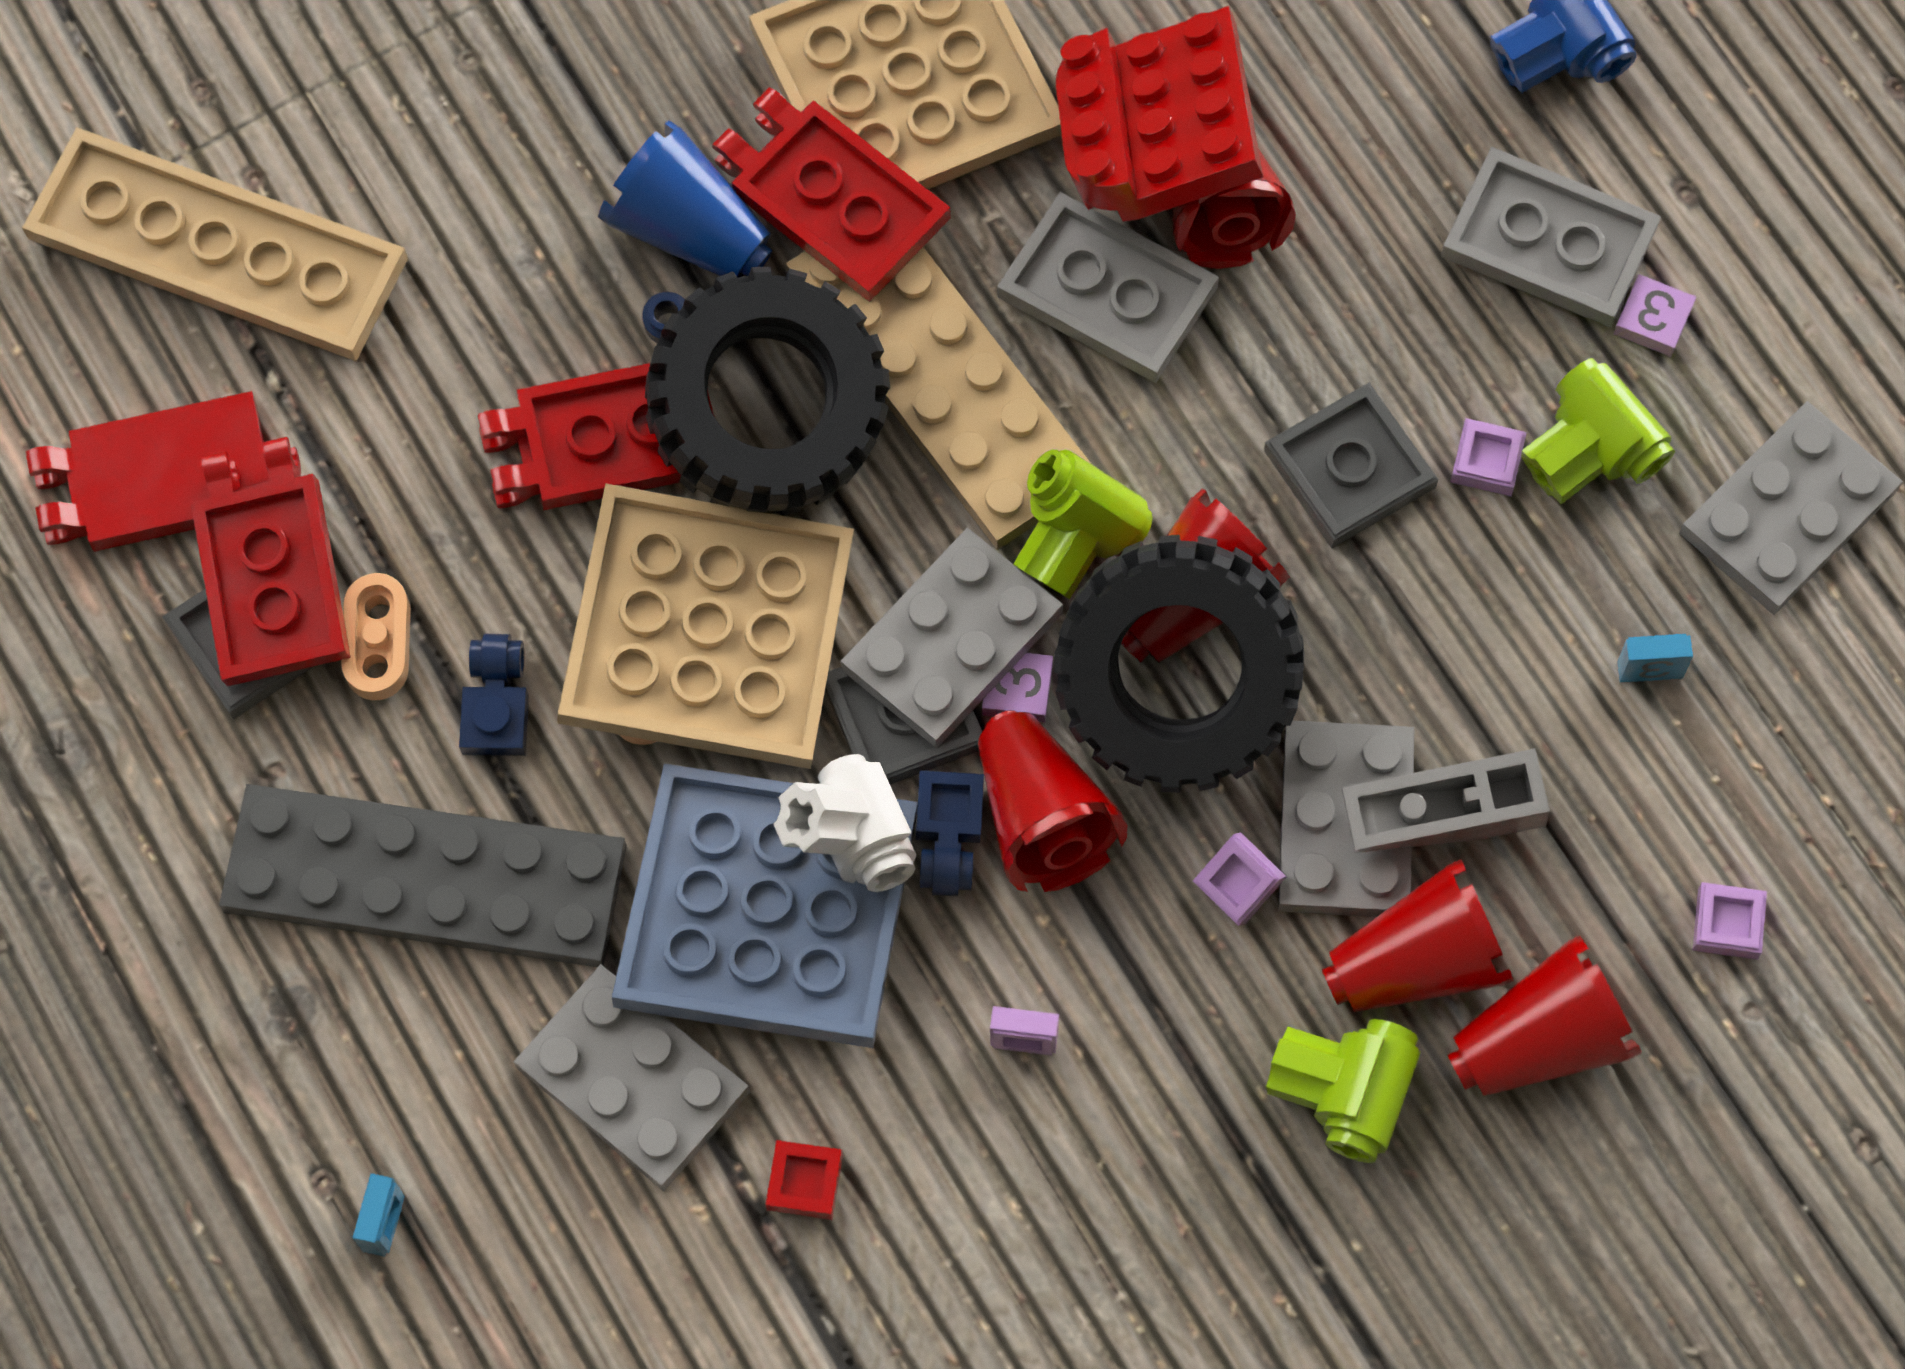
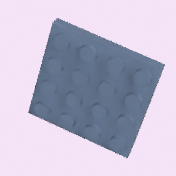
[612,763,918,1048]

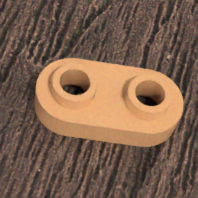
[341,573,411,700]

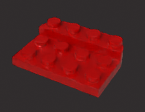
[1055,6,1263,222]

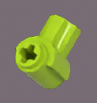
[1521,358,1675,504]
[1013,449,1153,599]
[1266,1019,1421,1163]

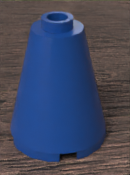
[598,120,773,278]

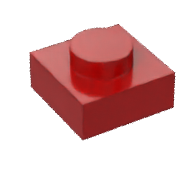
[765,1140,843,1220]

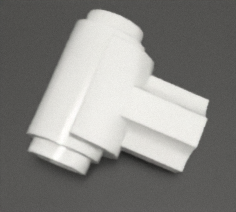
[773,754,916,892]

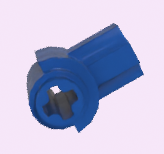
[1490,0,1637,93]

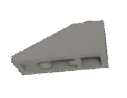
[1342,749,1550,853]

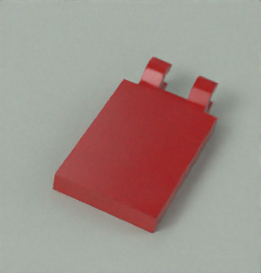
[712,87,951,302]
[477,363,715,511]
[25,391,269,552]
[191,437,351,686]

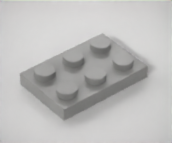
[1441,147,1661,328]
[997,192,1219,383]
[1679,401,1903,615]
[840,527,1063,749]
[1278,721,1414,917]
[514,964,750,1191]

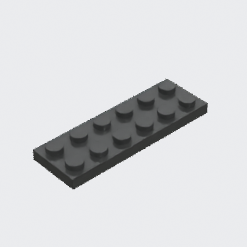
[219,784,627,967]

